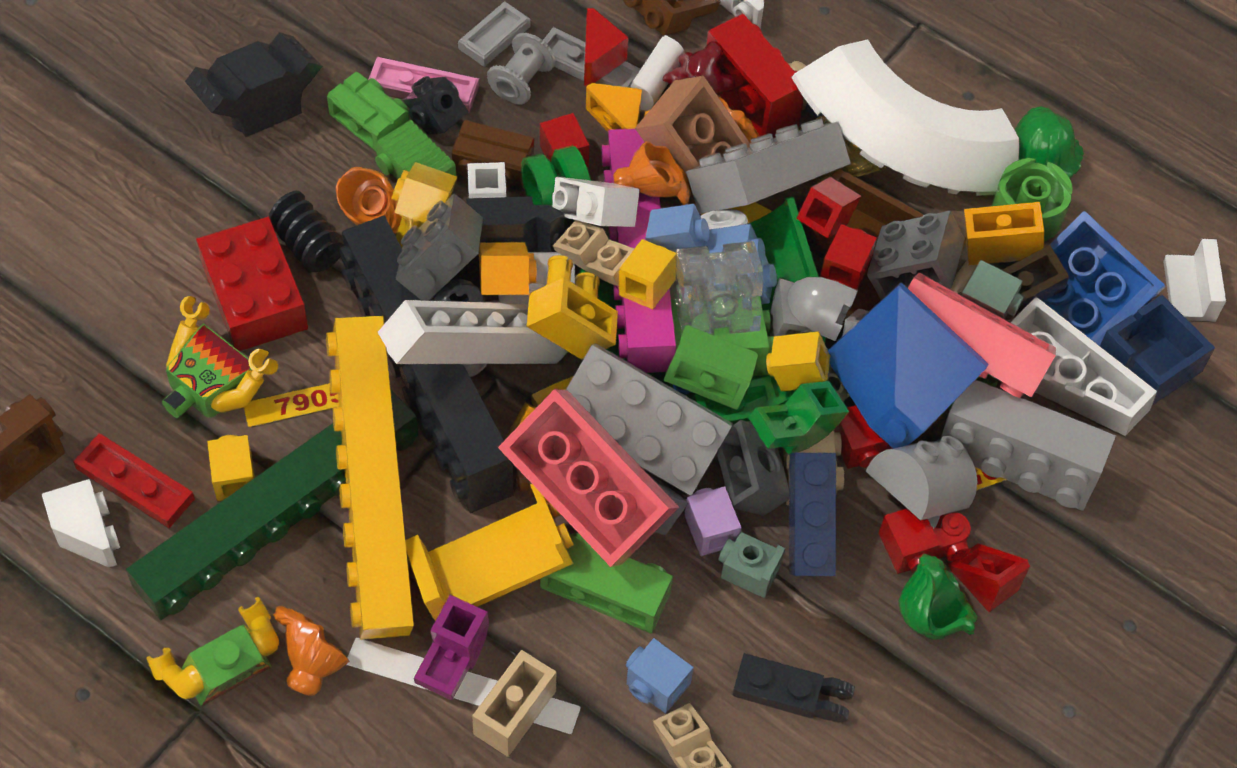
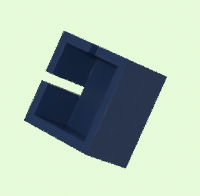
[1100,295,1215,405]

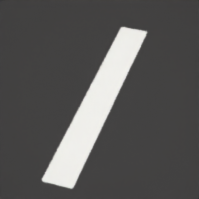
[346,638,581,734]

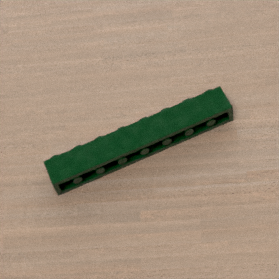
[126,389,418,621]

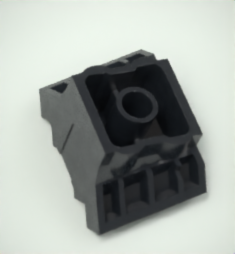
[185,32,323,138]
[451,196,565,302]

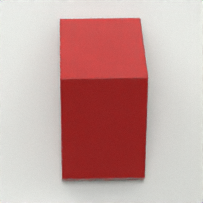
[584,8,628,86]
[948,543,1030,612]

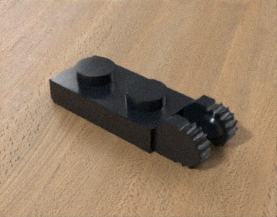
[732,653,855,723]

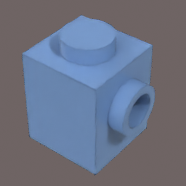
[626,638,694,714]

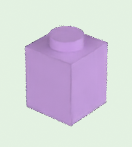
[685,487,741,556]

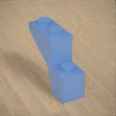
[645,204,777,304]

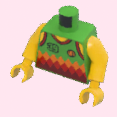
[162,296,278,418]
[146,597,279,707]

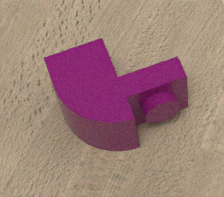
[414,595,489,700]

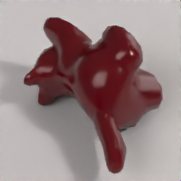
[663,42,735,95]

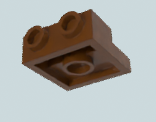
[623,0,721,36]
[0,394,65,502]

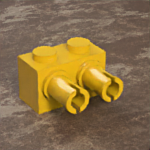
[392,162,457,247]
[526,255,618,360]

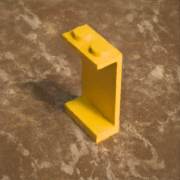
[405,484,574,621]

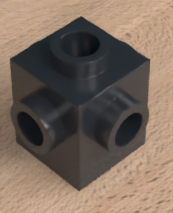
[403,76,468,135]

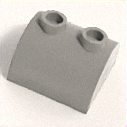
[866,436,977,520]

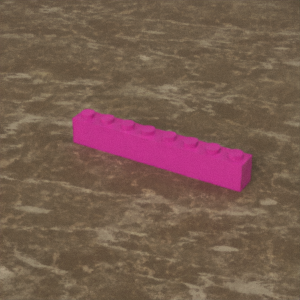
[602,129,676,373]

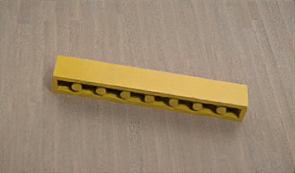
[326,316,414,640]

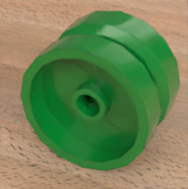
[521,145,591,225]

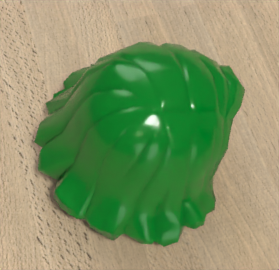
[1014,106,1084,179]
[898,553,977,640]

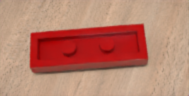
[73,433,195,529]

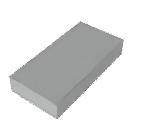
[458,1,530,67]

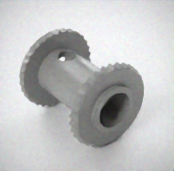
[487,33,555,104]

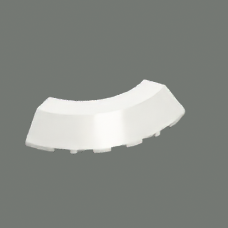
[791,39,1019,196]

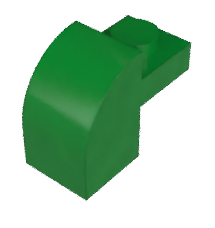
[748,381,849,455]

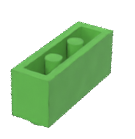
[540,533,673,634]

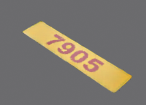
[244,383,339,427]

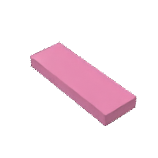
[368,57,479,113]

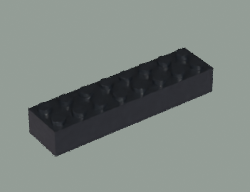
[339,215,514,514]

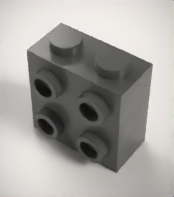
[396,193,483,301]
[867,210,965,300]

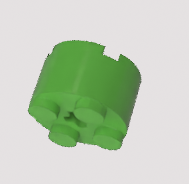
[992,158,1073,241]

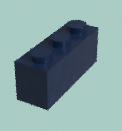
[789,452,836,576]

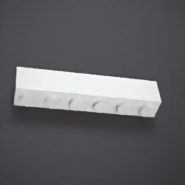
[378,300,568,364]

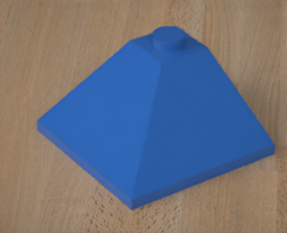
[1043,211,1166,346]
[828,283,989,449]

